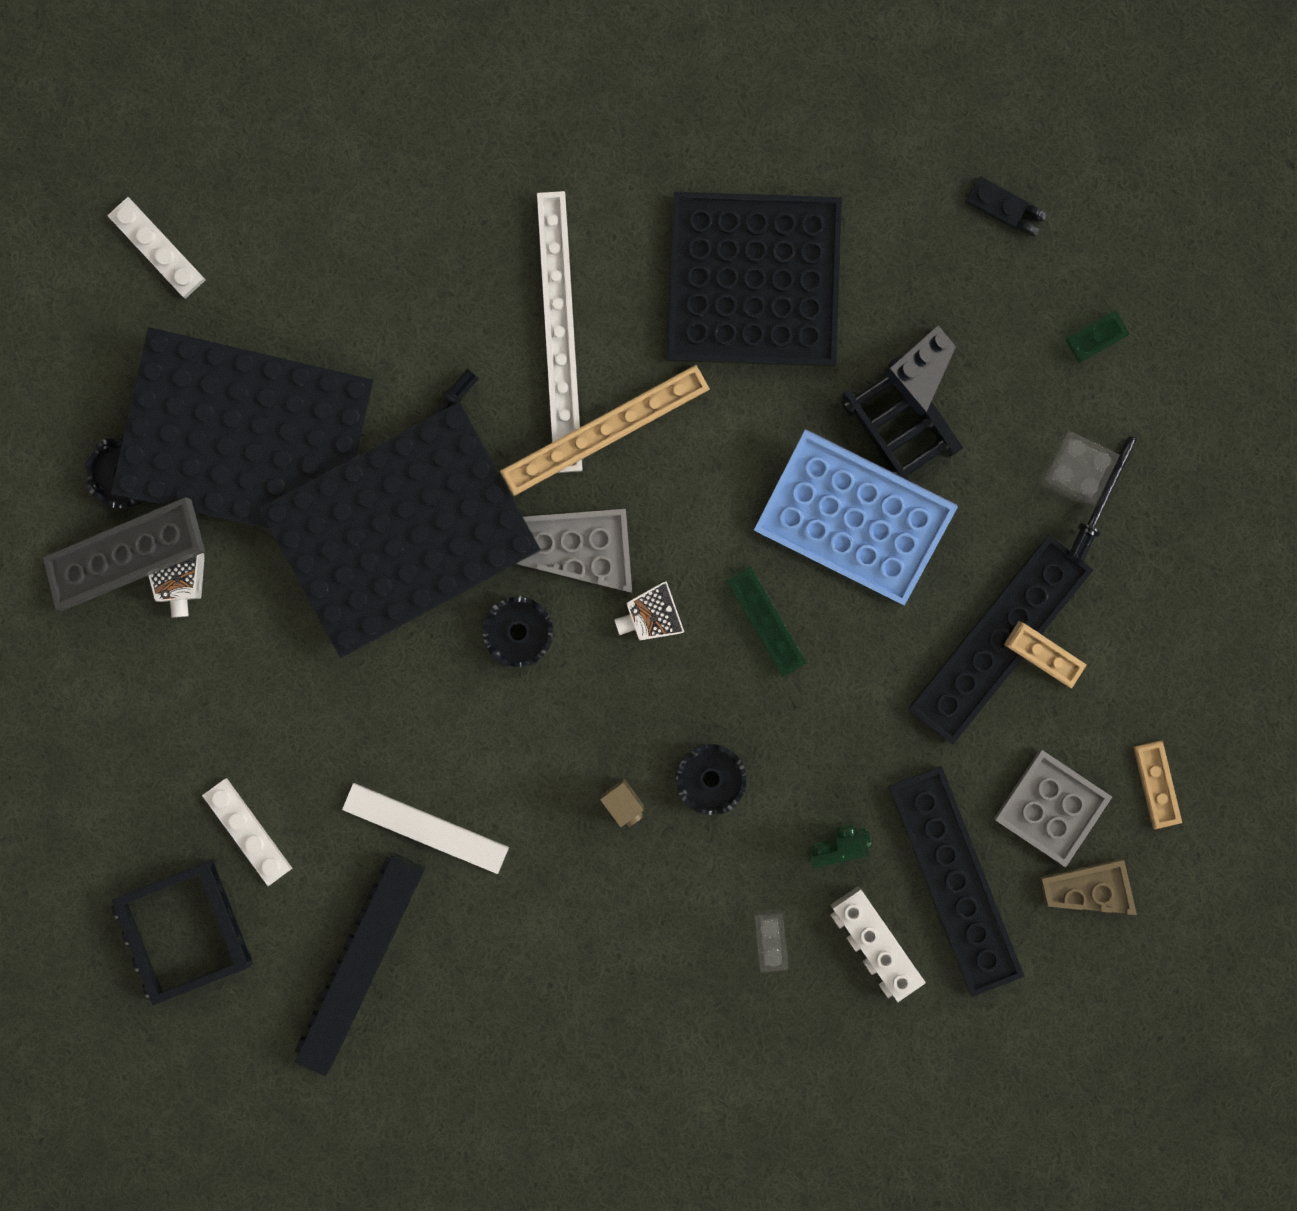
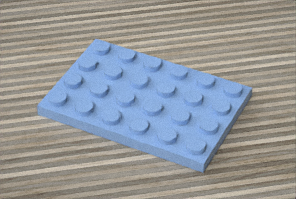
[754,429,958,606]

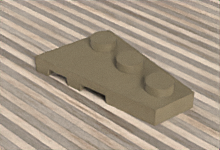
[1040,859,1137,915]

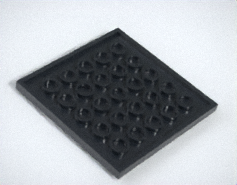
[668,192,842,366]

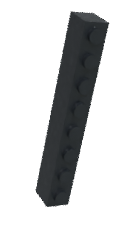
[295,853,426,1077]

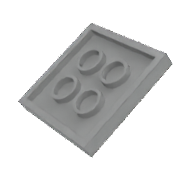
[994,749,1112,867]

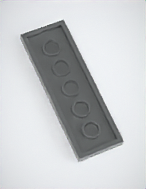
[43,497,205,611]

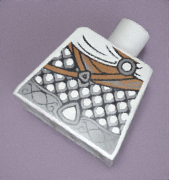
[148,553,205,618]
[614,581,684,640]

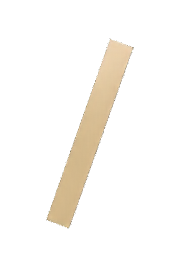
[500,365,710,497]

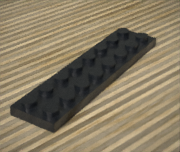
[908,535,1093,745]
[888,766,1025,997]

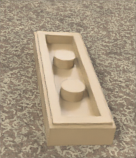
[1004,621,1086,688]
[1133,740,1182,829]

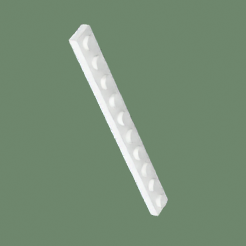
[537,191,583,473]

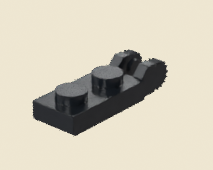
[966,176,1047,237]

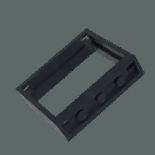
[112,859,253,1005]

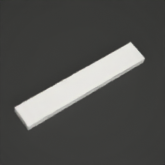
[342,783,509,874]

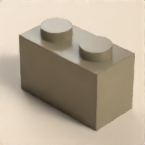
[600,779,644,827]

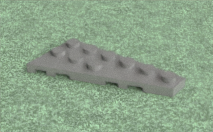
[518,509,632,593]

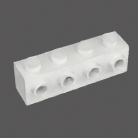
[830,886,925,1002]

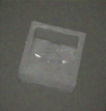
[1037,430,1120,508]

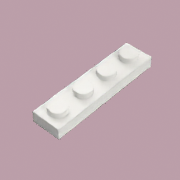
[108,197,206,299]
[202,778,293,886]

